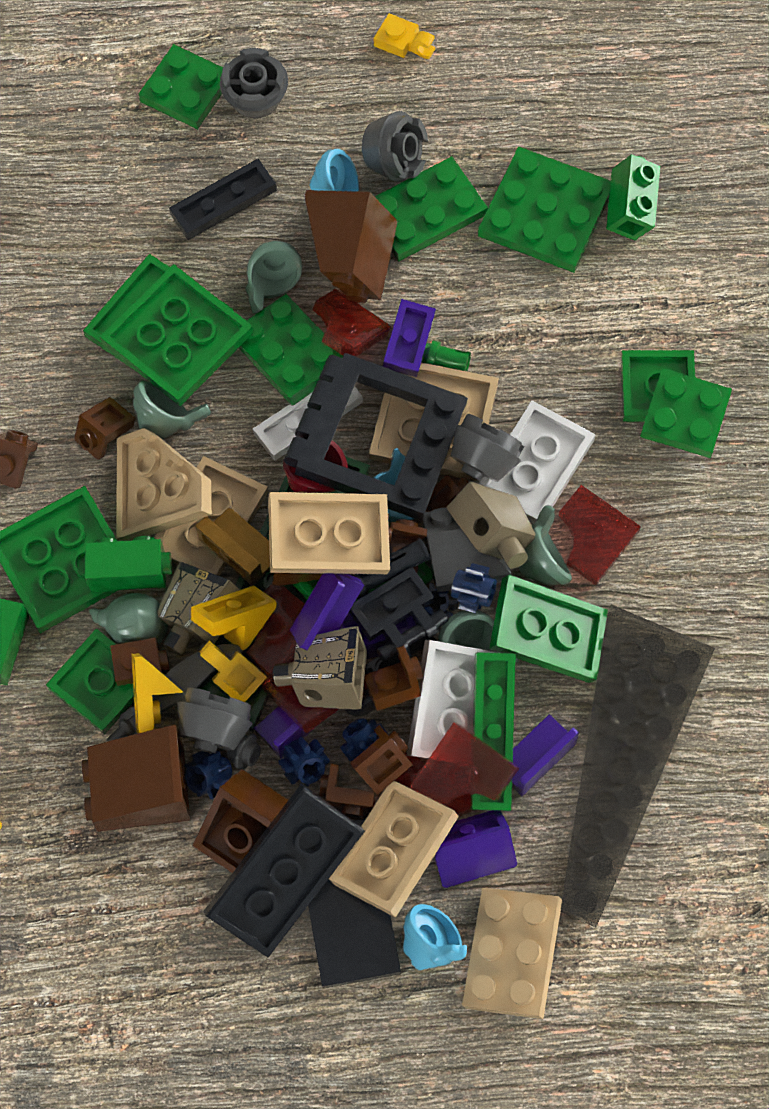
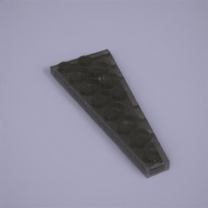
[560,604,715,928]

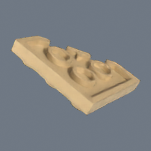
[116,428,212,541]

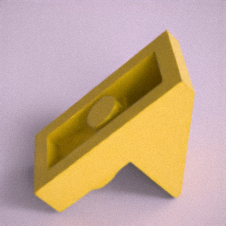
[191,586,276,650]
[131,653,183,733]

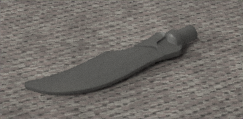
[106,644,246,741]

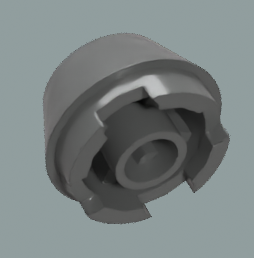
[220,48,288,119]
[362,111,428,182]
[451,413,525,482]
[177,688,253,754]

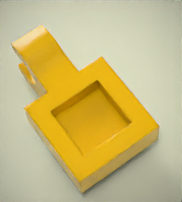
[373,13,435,59]
[199,640,267,702]

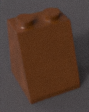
[305,190,398,303]
[82,725,191,832]

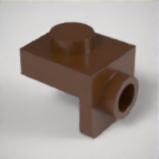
[0,429,38,489]
[110,638,170,686]
[319,764,375,820]

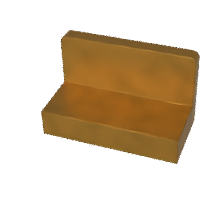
[195,508,270,586]

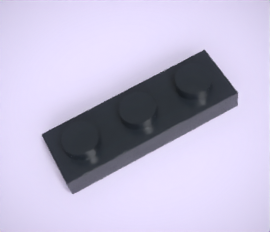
[169,159,277,240]

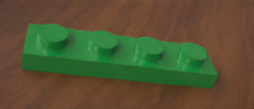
[470,652,516,811]

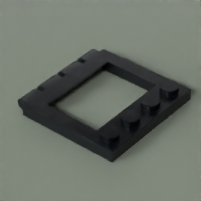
[284,353,468,521]

